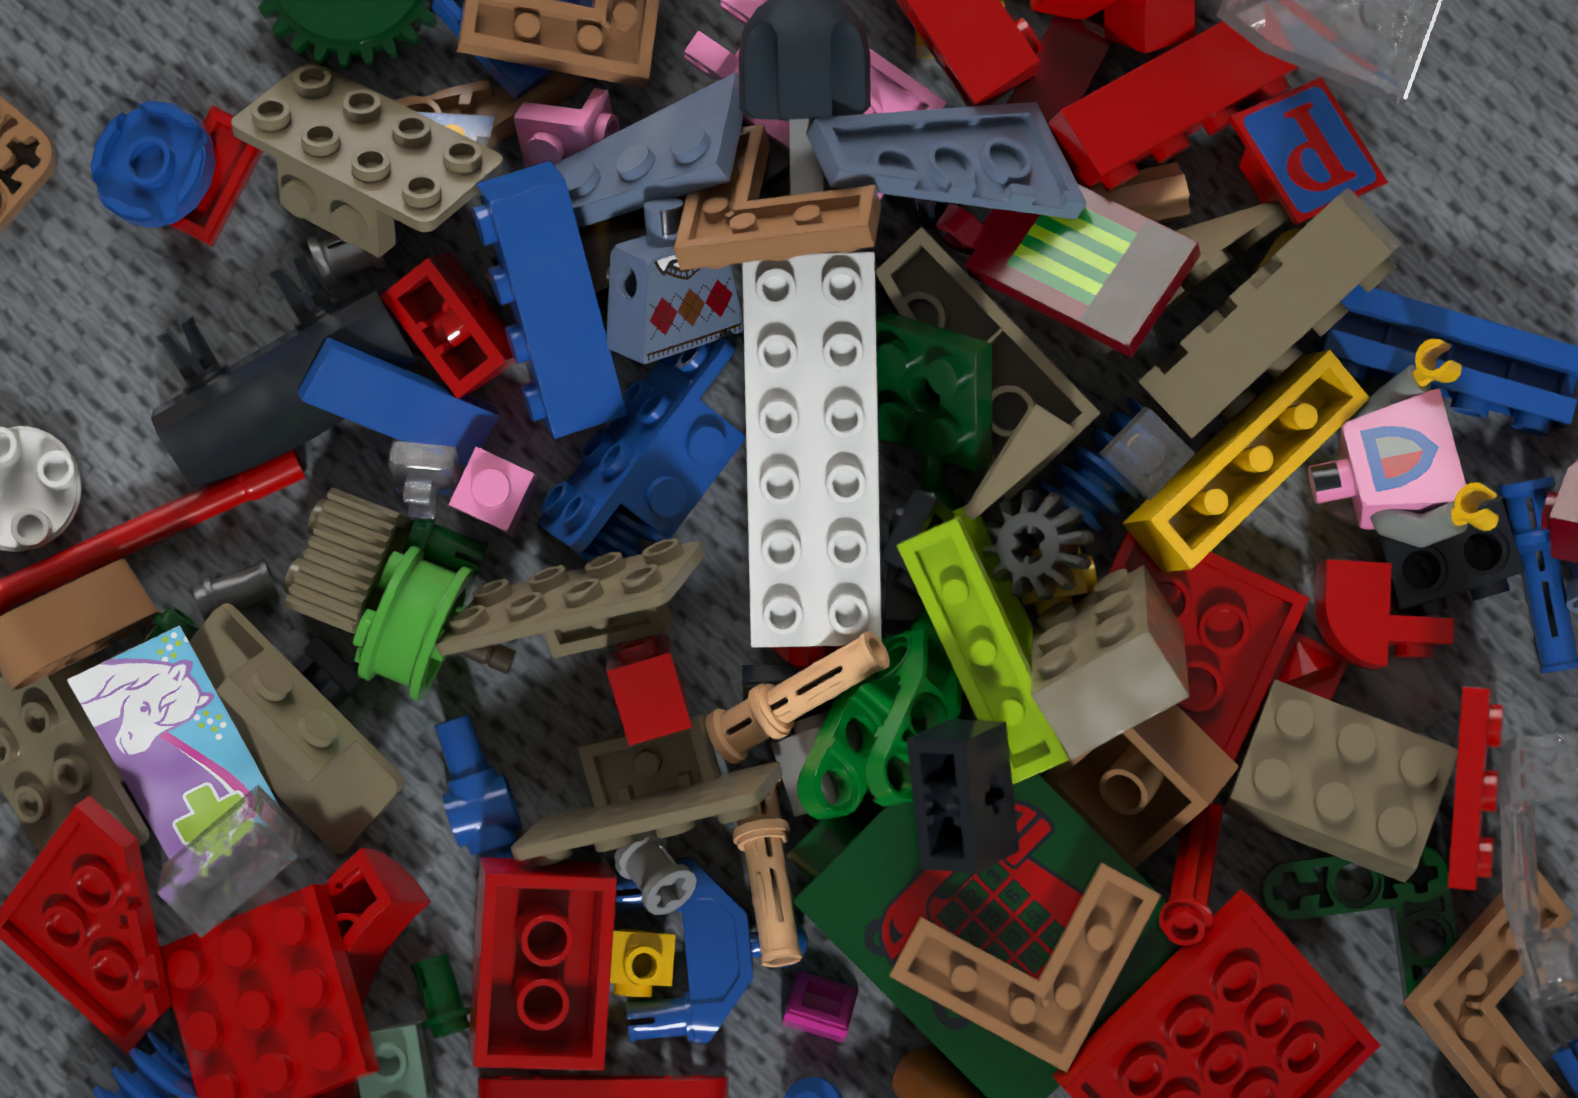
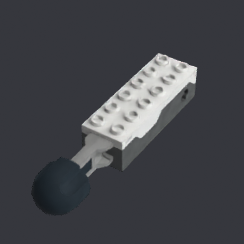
[739,0,881,671]

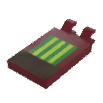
[936,184,1201,358]

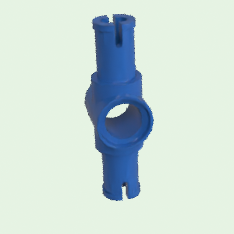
[434,713,522,863]

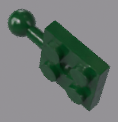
[876,312,992,511]

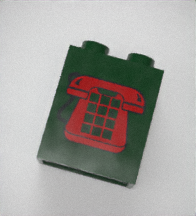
[786,716,1182,1098]

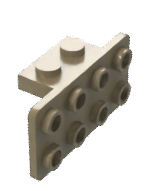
[231,62,503,258]
[435,538,706,659]
[189,603,404,854]
[0,656,149,854]
[511,713,783,866]

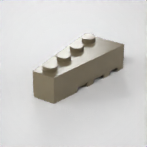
[1138,187,1402,438]

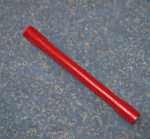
[0,448,307,617]

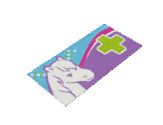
[67,626,289,881]

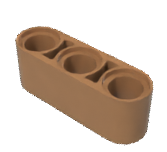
[0,559,159,691]

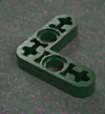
[1259,846,1458,1027]

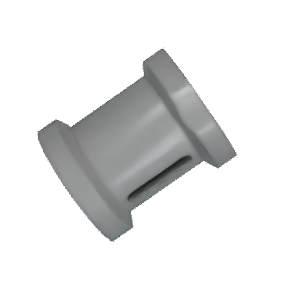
[308,235,388,291]
[614,830,697,915]

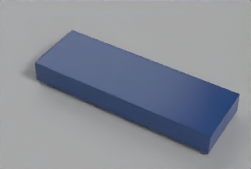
[298,337,500,467]

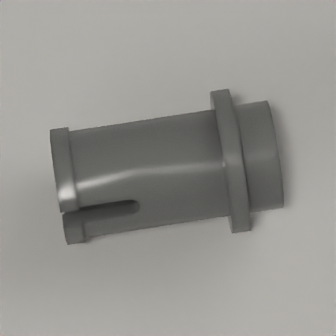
[193,559,279,621]

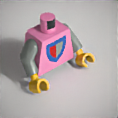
[1308,339,1499,548]

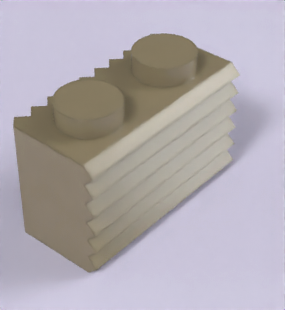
[284,487,415,634]

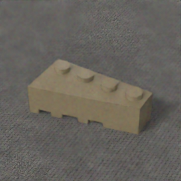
[875,227,1101,500]

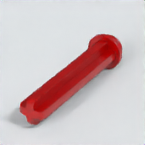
[1159,803,1223,946]

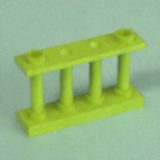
[897,504,1070,784]

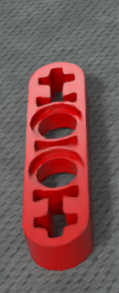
[477,1075,729,1098]

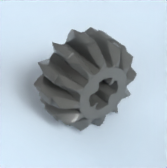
[981,490,1095,600]

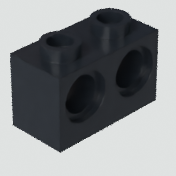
[1369,499,1524,617]

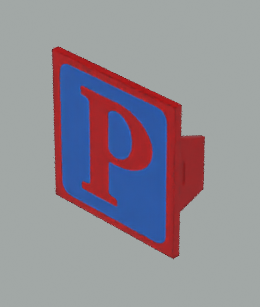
[1228,77,1388,226]

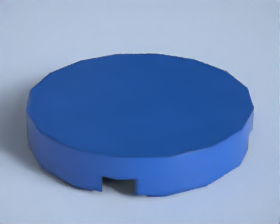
[90,101,216,228]

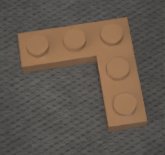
[456,0,659,88]
[674,124,881,270]
[889,863,1161,1072]
[1403,868,1574,1098]

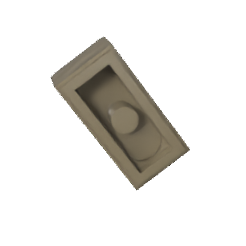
[964,404,1077,520]

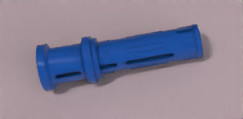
[1497,476,1578,674]

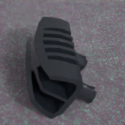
[151,253,416,488]

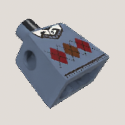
[607,198,744,364]

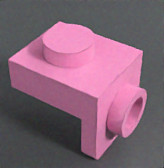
[513,88,620,167]

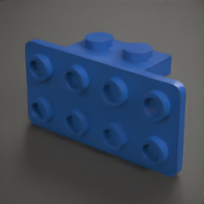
[538,337,746,553]

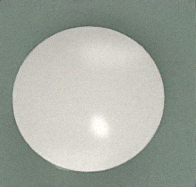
[0,426,82,552]

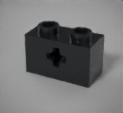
[907,719,1020,873]

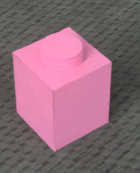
[449,447,540,537]

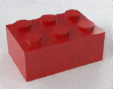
[468,857,617,1071]

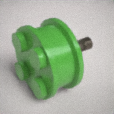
[353,546,517,701]

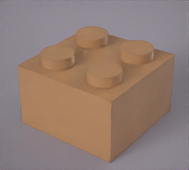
[1042,704,1239,869]

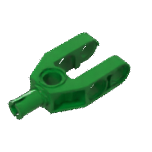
[797,603,962,820]

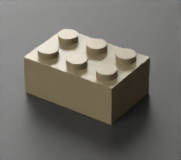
[1031,565,1189,760]
[1223,680,1458,883]

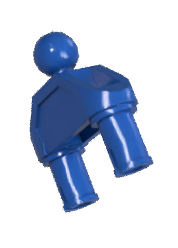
[615,857,808,1044]

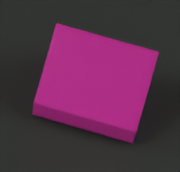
[781,970,859,1043]

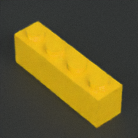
[1122,350,1370,572]

